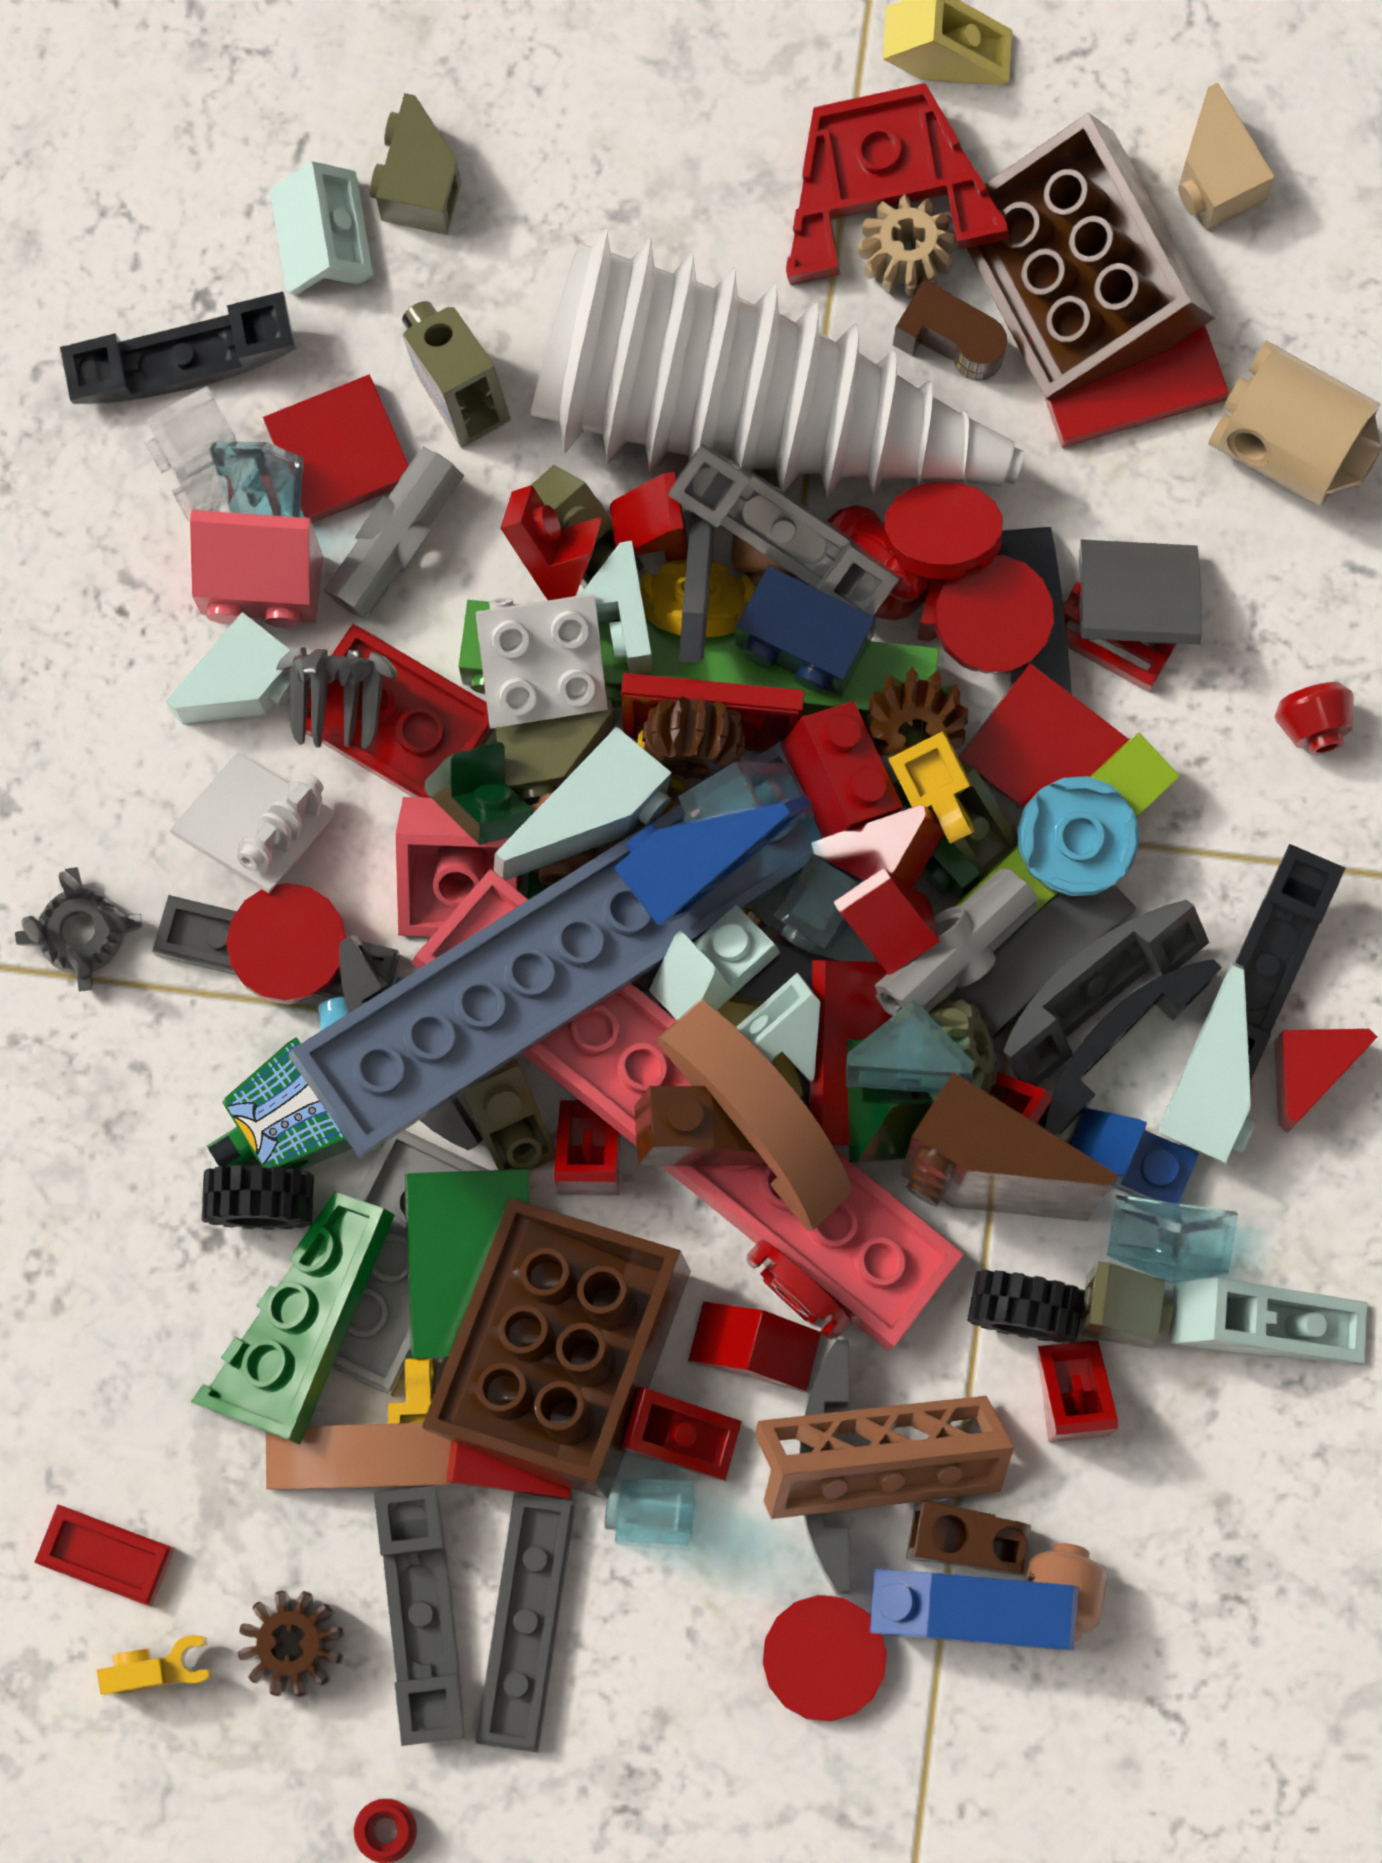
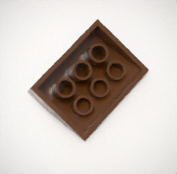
[947,112,1215,401]
[901,1072,1118,1221]
[422,1198,691,1500]

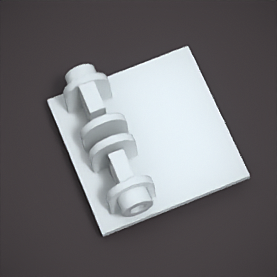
[475,594,608,729]
[170,752,336,894]

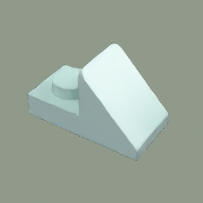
[579,541,653,674]
[649,904,780,1020]
[736,972,820,1082]

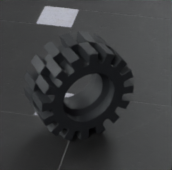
[201,1165,314,1230]
[967,1270,1085,1343]

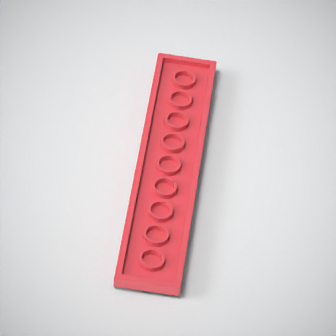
[411,869,964,1351]

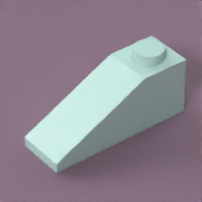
[494,727,671,880]
[1158,962,1257,1163]
[1171,1278,1368,1364]

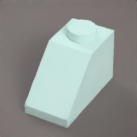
[166,612,290,724]

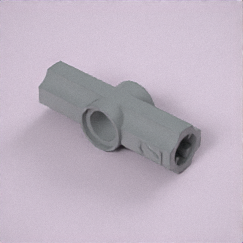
[323,446,464,620]
[875,869,1038,1027]

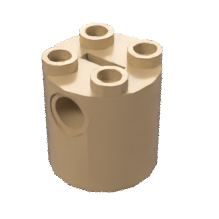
[1208,341,1382,507]

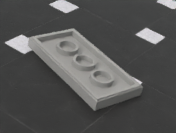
[333,1130,488,1397]

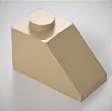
[1178,82,1275,230]

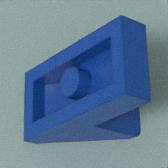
[1070,1108,1199,1212]

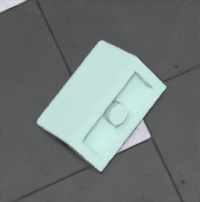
[270,161,374,294]

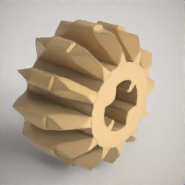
[858,194,957,297]

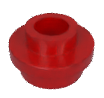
[354,1798,417,1863]

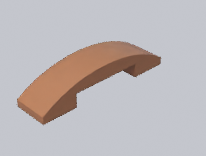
[656,1000,854,1232]
[266,1423,456,1489]

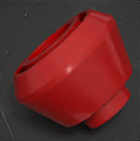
[1274,682,1354,755]

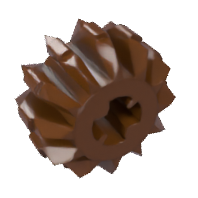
[866,667,969,756]
[642,696,746,781]
[238,1590,345,1697]

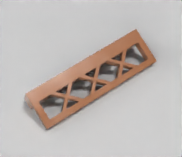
[755,1395,1014,1519]

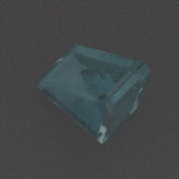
[209,442,304,518]
[846,999,973,1093]
[1107,1195,1238,1283]

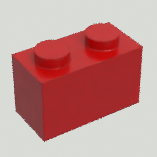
[780,701,903,838]

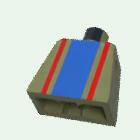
[402,301,511,448]

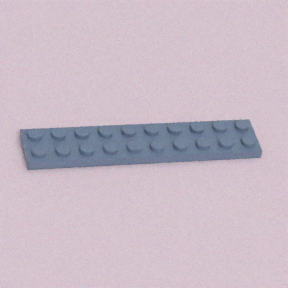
[288,741,822,1159]

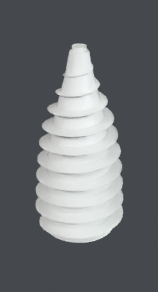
[530,229,1024,498]

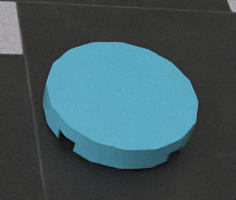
[1017,776,1139,897]

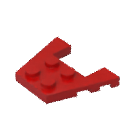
[786,83,1010,285]

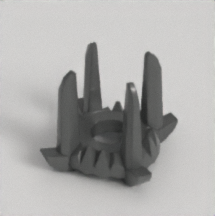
[276,647,398,750]
[15,867,142,992]

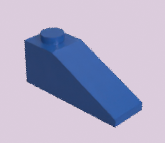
[614,795,812,926]
[870,1569,1079,1651]

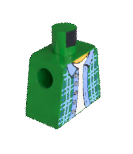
[206,1037,352,1170]

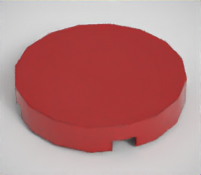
[884,481,1003,579]
[934,555,1054,675]
[226,883,347,1005]
[746,1240,851,1340]
[762,1595,887,1722]

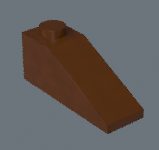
[634,1086,809,1166]

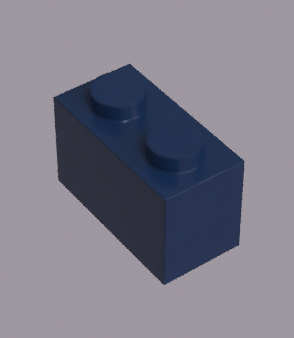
[735,566,876,697]

